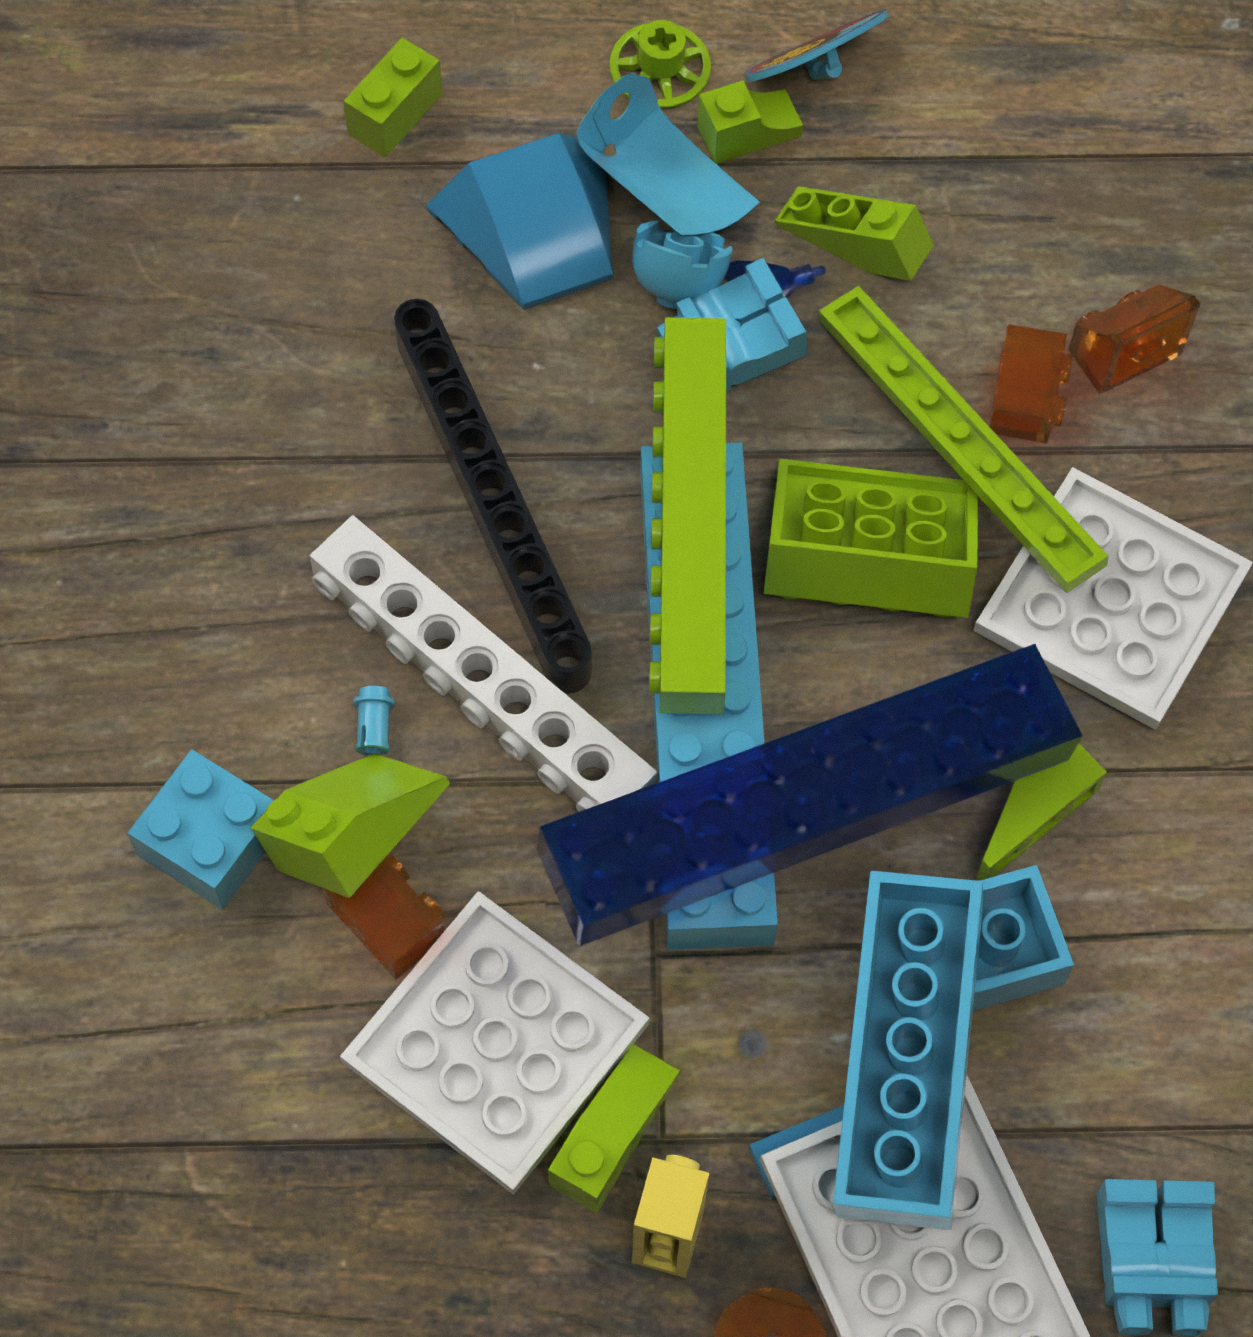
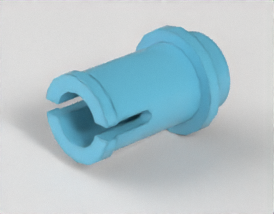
[353,686,395,755]

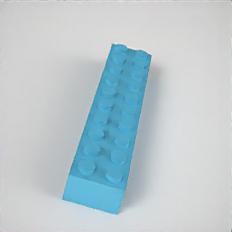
[640,442,778,950]

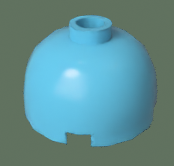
[632,221,733,309]

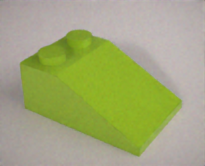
[251,753,450,898]

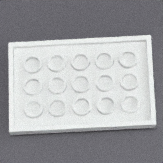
[759,1076,1090,1337]

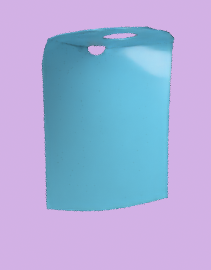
[576,72,760,236]

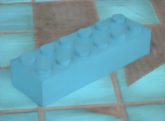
[833,871,984,1230]

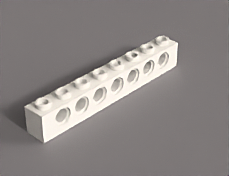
[309,515,657,834]

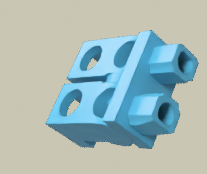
[657,258,807,392]
[1096,1179,1218,1337]

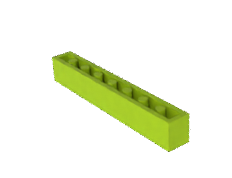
[649,317,726,714]

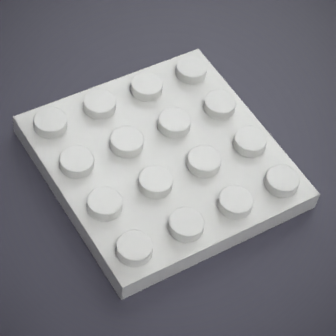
[973,467,1253,730]
[340,891,650,1195]

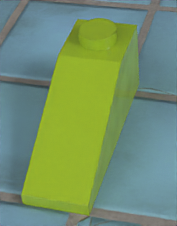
[976,727,1107,881]
[548,1044,680,1214]

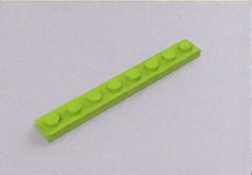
[819,285,1109,593]

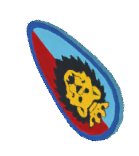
[744,9,889,82]

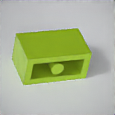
[343,37,443,157]

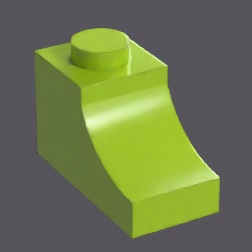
[697,80,803,164]

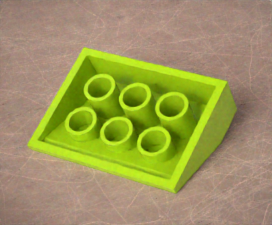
[763,458,978,618]

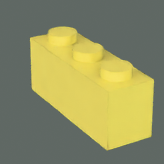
[632,1155,709,1278]

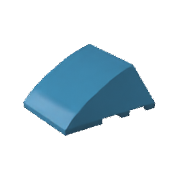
[426,133,613,310]

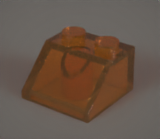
[1068,284,1201,395]

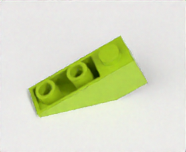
[774,186,934,281]

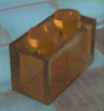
[989,324,1073,444]
[323,854,445,980]

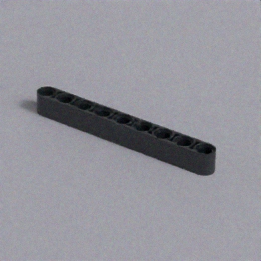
[394,298,592,694]

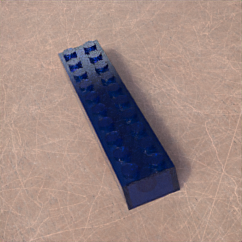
[537,644,1083,947]

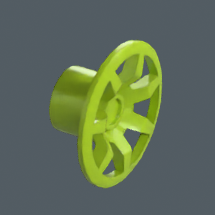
[609,20,711,109]

